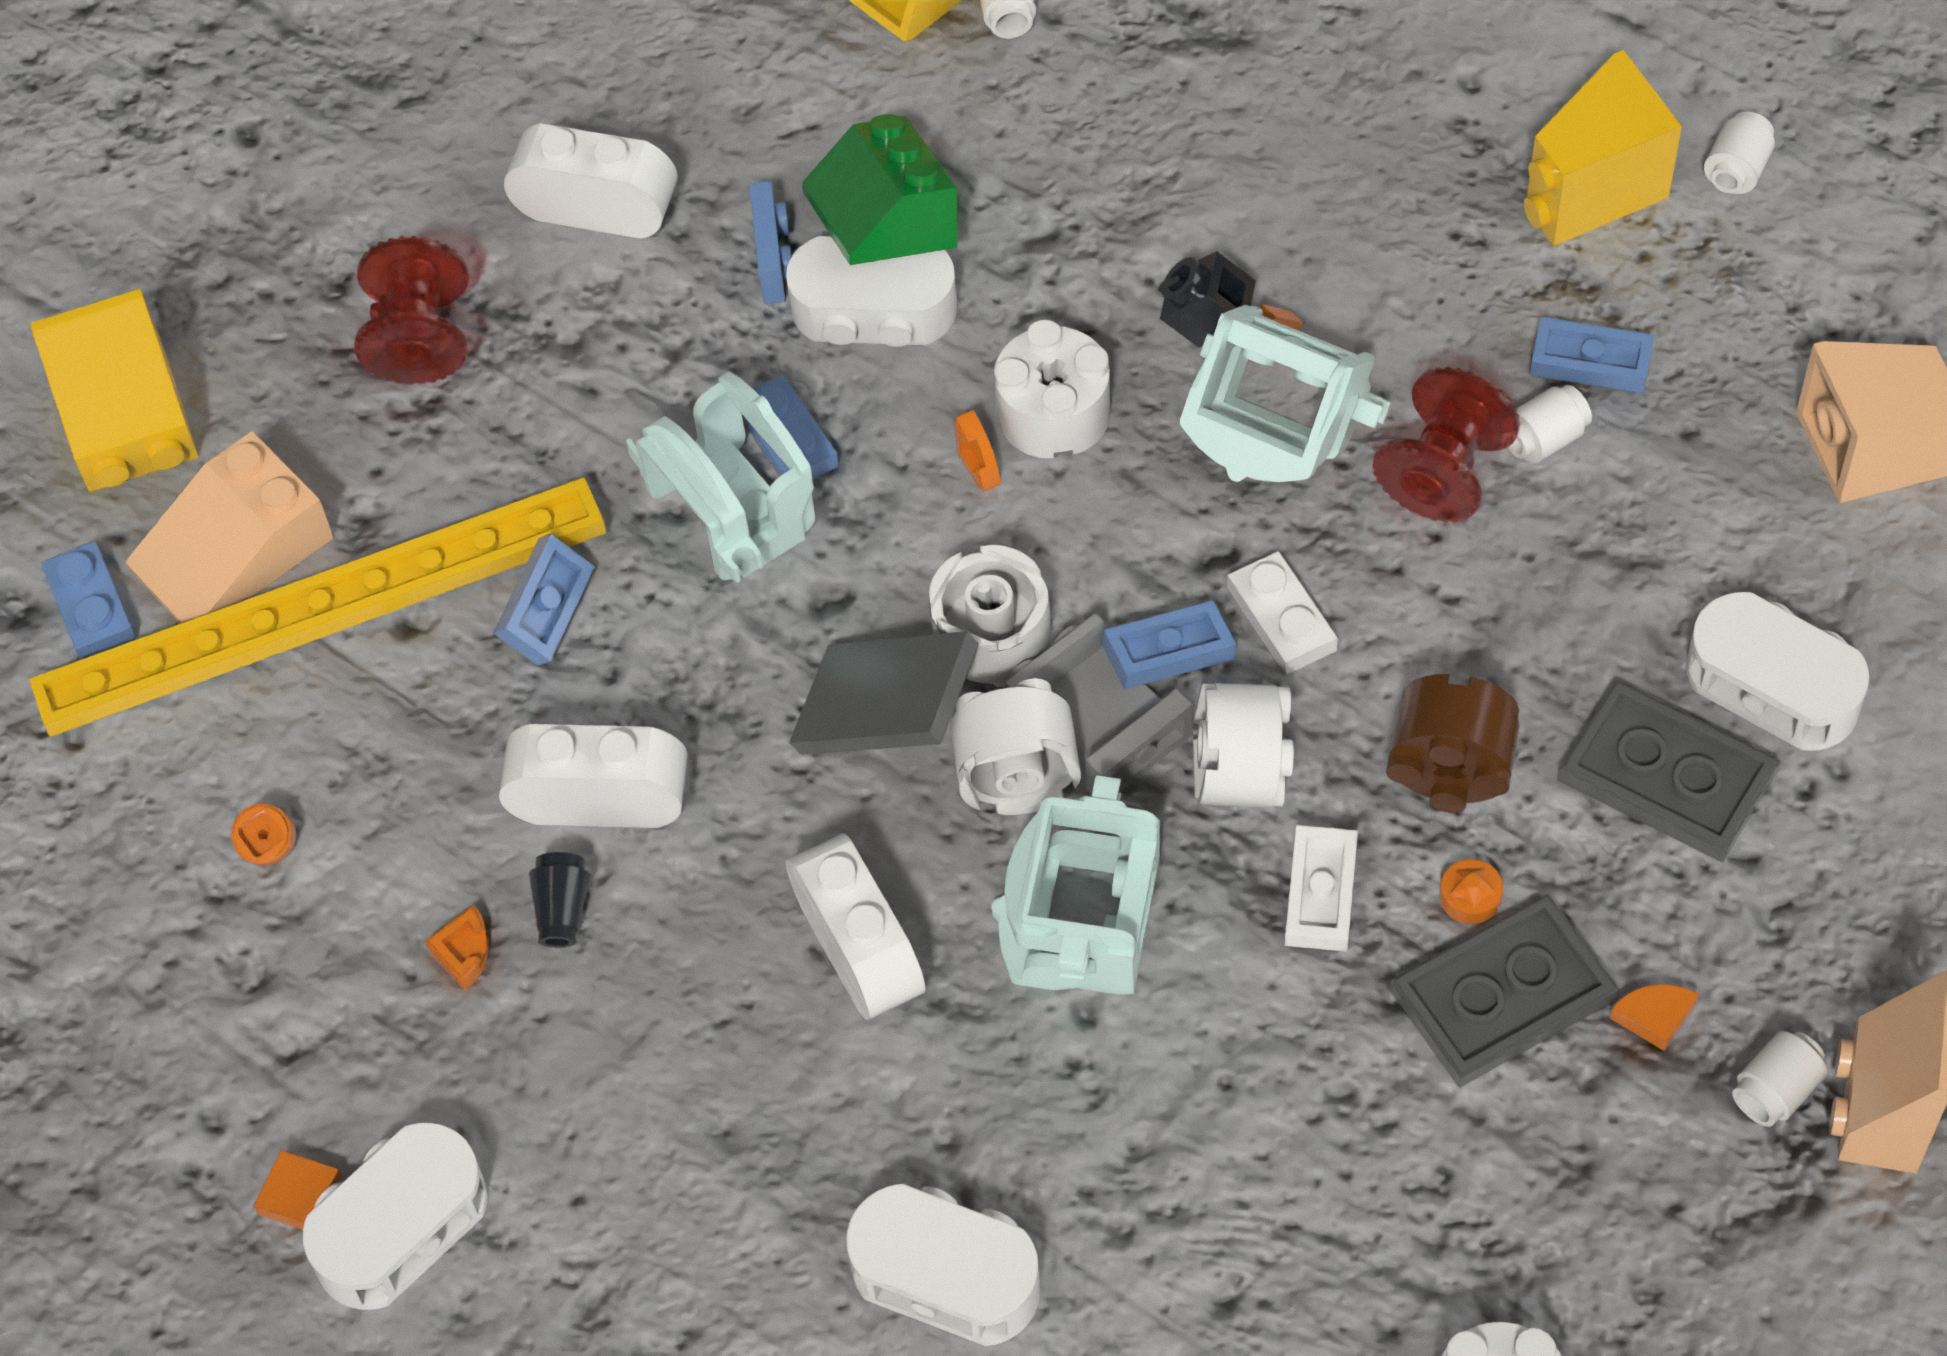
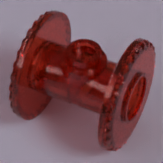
[354,236,469,385]
[1372,367,1521,523]

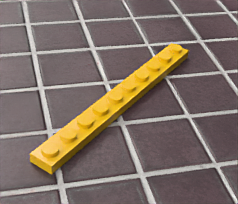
[29,477,607,737]

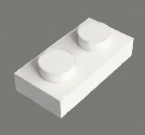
[1227,551,1338,675]
[1285,825,1358,952]

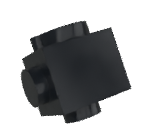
[1158,251,1256,348]

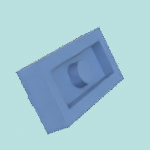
[749,181,791,304]
[1530,316,1654,394]
[742,374,839,479]
[493,534,595,665]
[41,541,137,660]
[1102,600,1237,690]

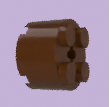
[1386,674,1520,813]

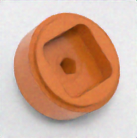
[231,803,296,866]
[1439,859,1503,924]

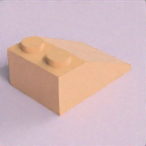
[125,431,334,624]
[1829,970,1947,1174]

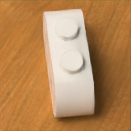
[504,123,678,239]
[786,236,957,347]
[1686,592,1869,751]
[499,724,688,828]
[786,833,926,1020]
[303,1123,488,1310]
[846,1184,1040,1346]

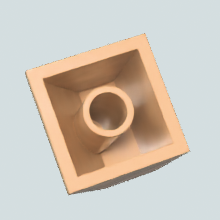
[1796,341,1947,504]

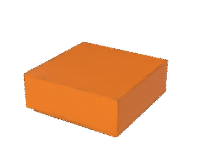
[253,1150,343,1230]

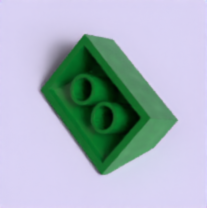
[802,114,958,265]

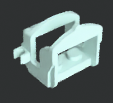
[1180,305,1391,482]
[626,371,815,583]
[991,775,1160,995]

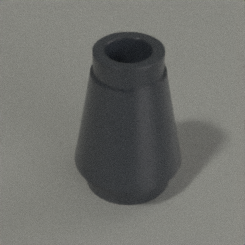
[529,852,590,948]

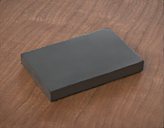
[789,631,979,755]
[1558,680,1781,863]
[1389,894,1620,1088]

